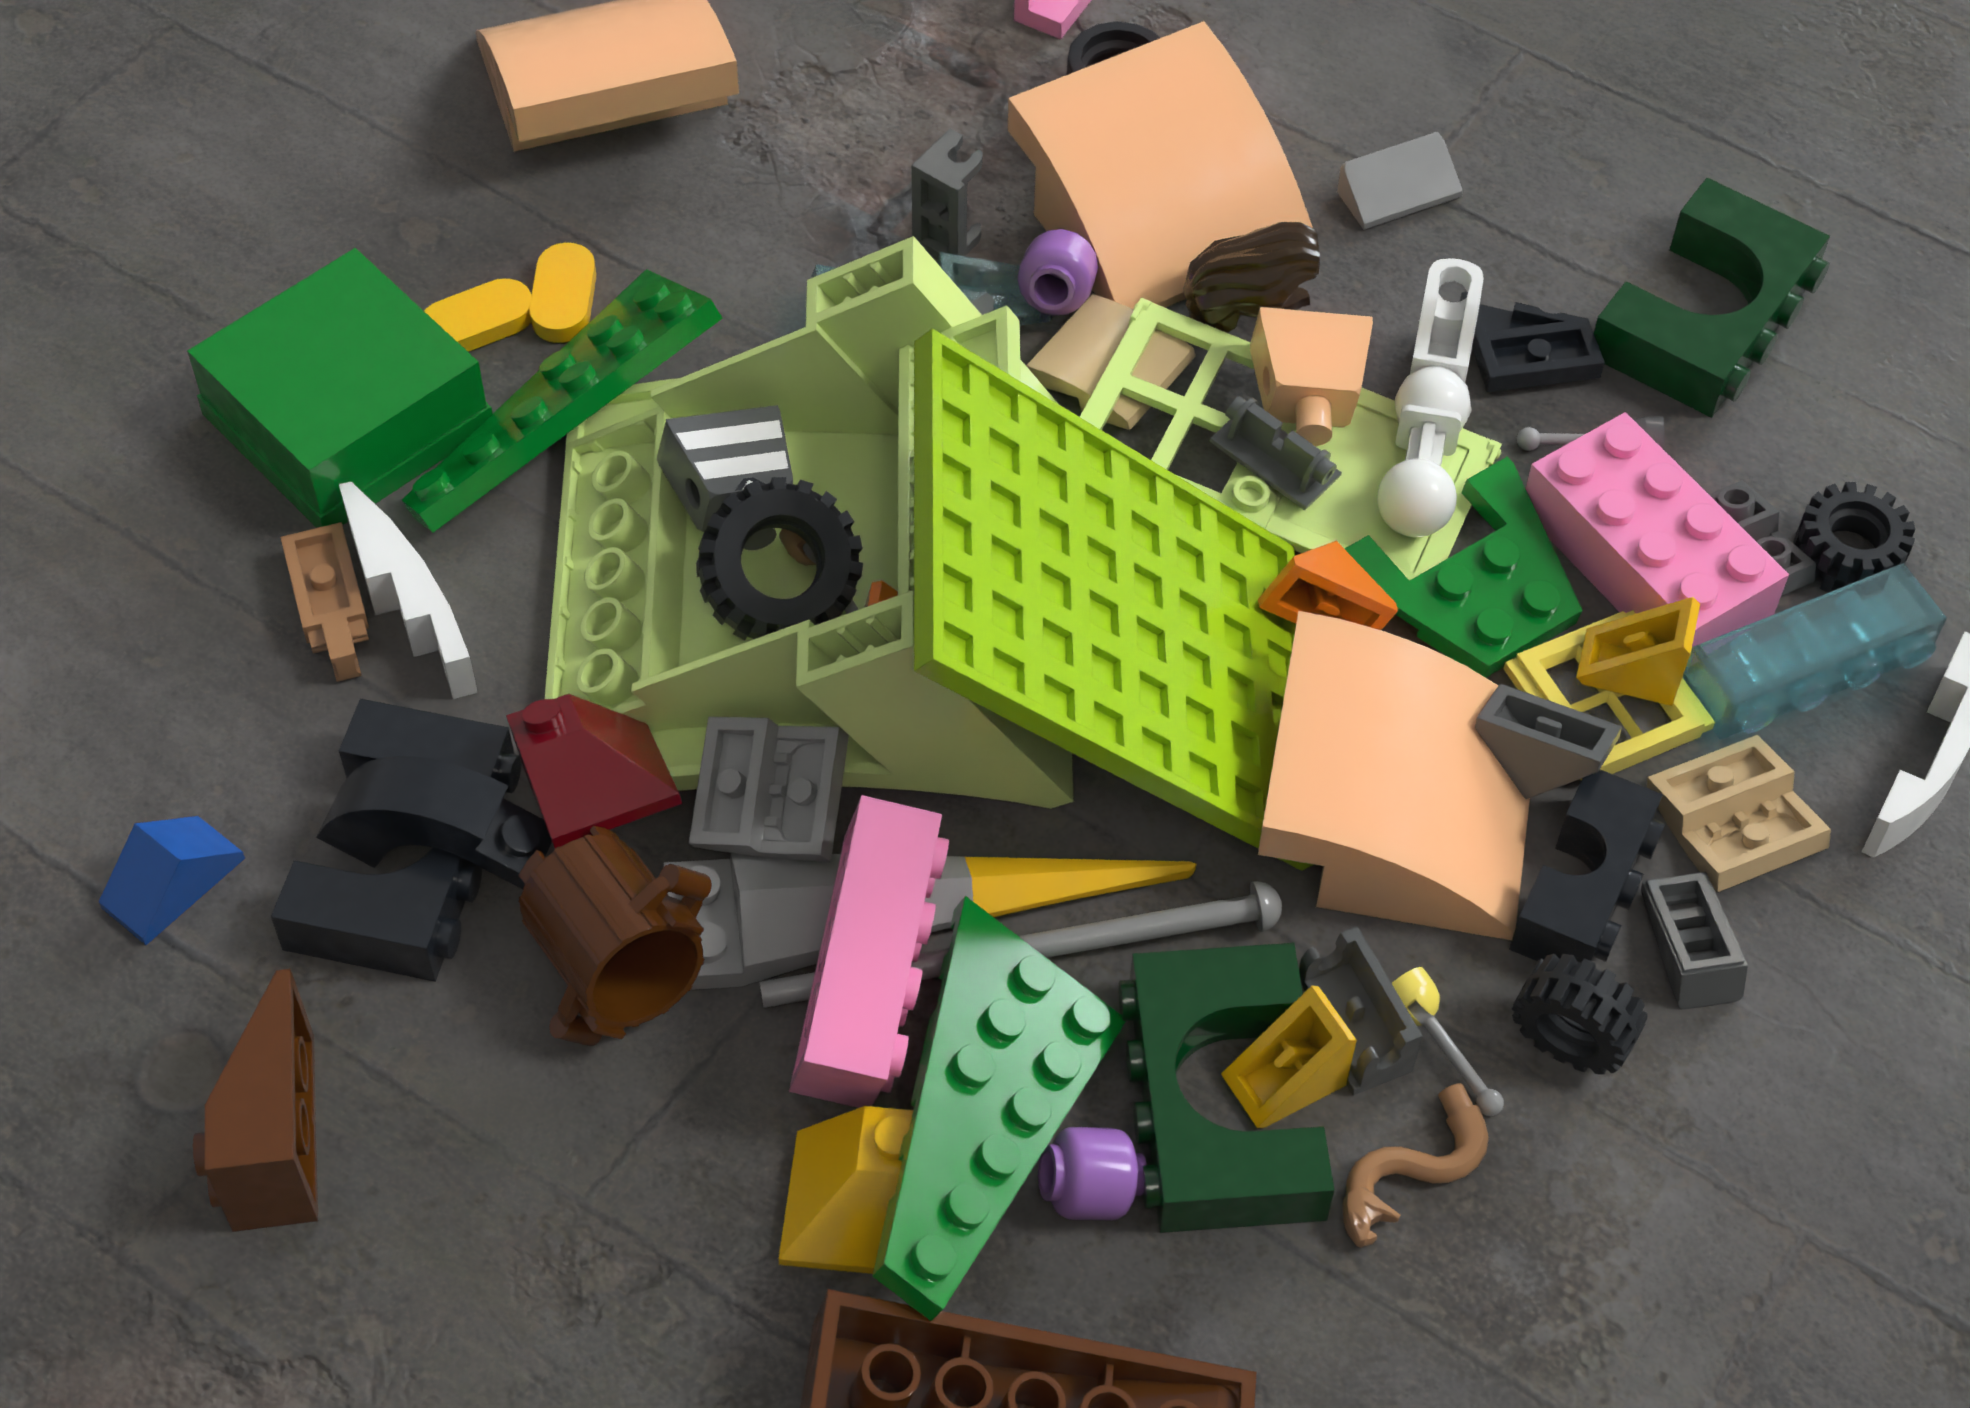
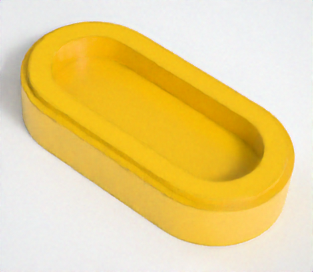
[529,243,596,343]
[424,279,532,352]

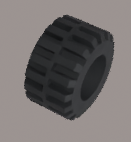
[696,477,863,640]

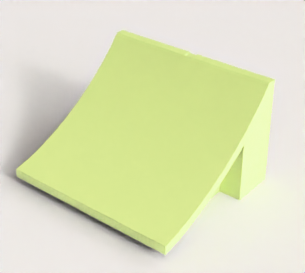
[545,236,1074,809]

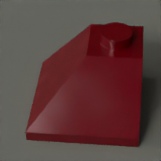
[506,694,682,849]

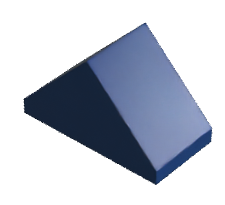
[99,816,245,945]

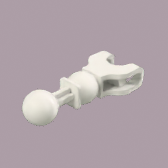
[1377,258,1484,537]

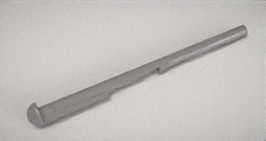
[759,881,1282,1008]

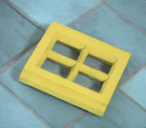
[1503,610,1715,780]

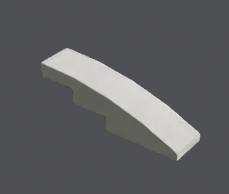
[339,482,478,699]

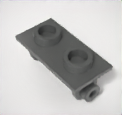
[1209,396,1342,510]

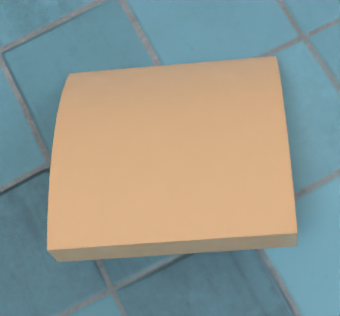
[476,0,739,152]
[1008,21,1313,310]
[1258,611,1530,940]

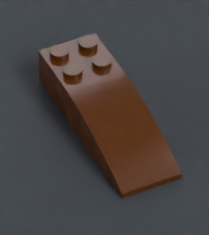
[800,1289,1257,1408]

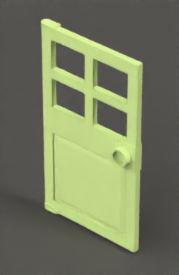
[1080,298,1502,580]

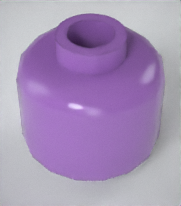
[1017,229,1098,316]
[1038,1127,1147,1220]

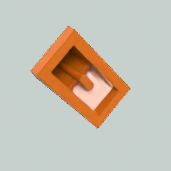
[1258,541,1398,630]

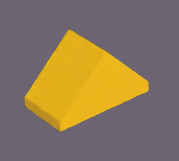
[1576,597,1700,706]
[1221,986,1357,1128]

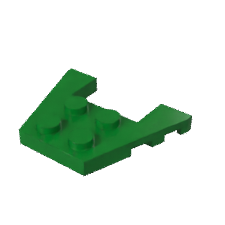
[1345,456,1583,678]

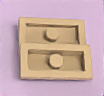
[1026,294,1196,430]
[1647,735,1831,892]

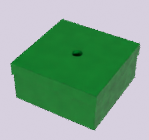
[187,248,493,528]

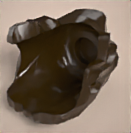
[1184,222,1320,333]

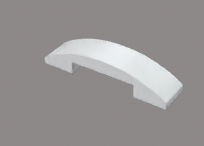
[1862,631,1970,858]

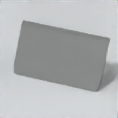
[1337,132,1463,230]

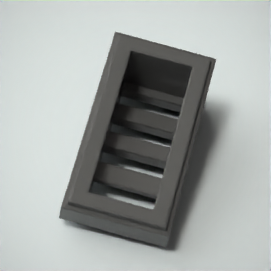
[1641,872,1748,1009]

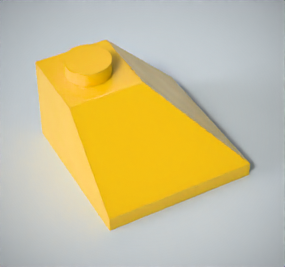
[778,1106,913,1274]

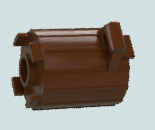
[519,826,712,1046]

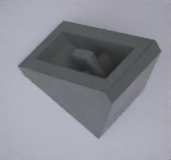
[1475,683,1622,799]

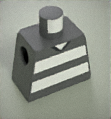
[656,405,793,550]

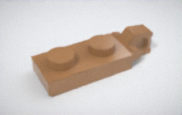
[281,522,369,682]

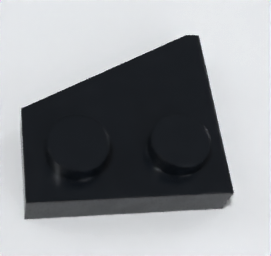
[1460,292,1605,392]

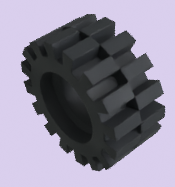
[1793,482,1915,599]

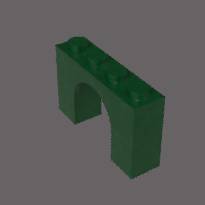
[1594,177,1830,418]
[1119,943,1335,1233]

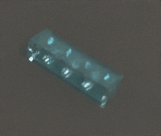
[1683,563,1947,740]

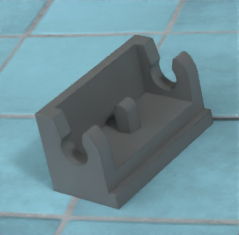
[911,128,983,271]
[1299,926,1423,1096]

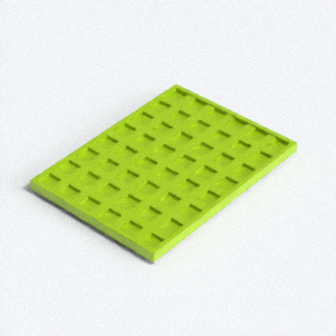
[914,328,1314,871]

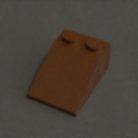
[193,969,318,1232]

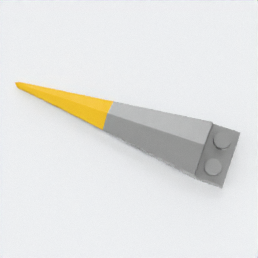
[664,853,1197,990]

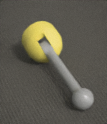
[1392,967,1504,1116]

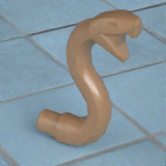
[1342,1084,1489,1248]

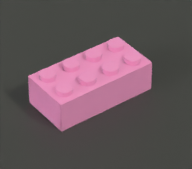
[1525,412,1789,670]
[789,795,949,1108]

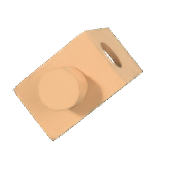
[1250,307,1373,446]

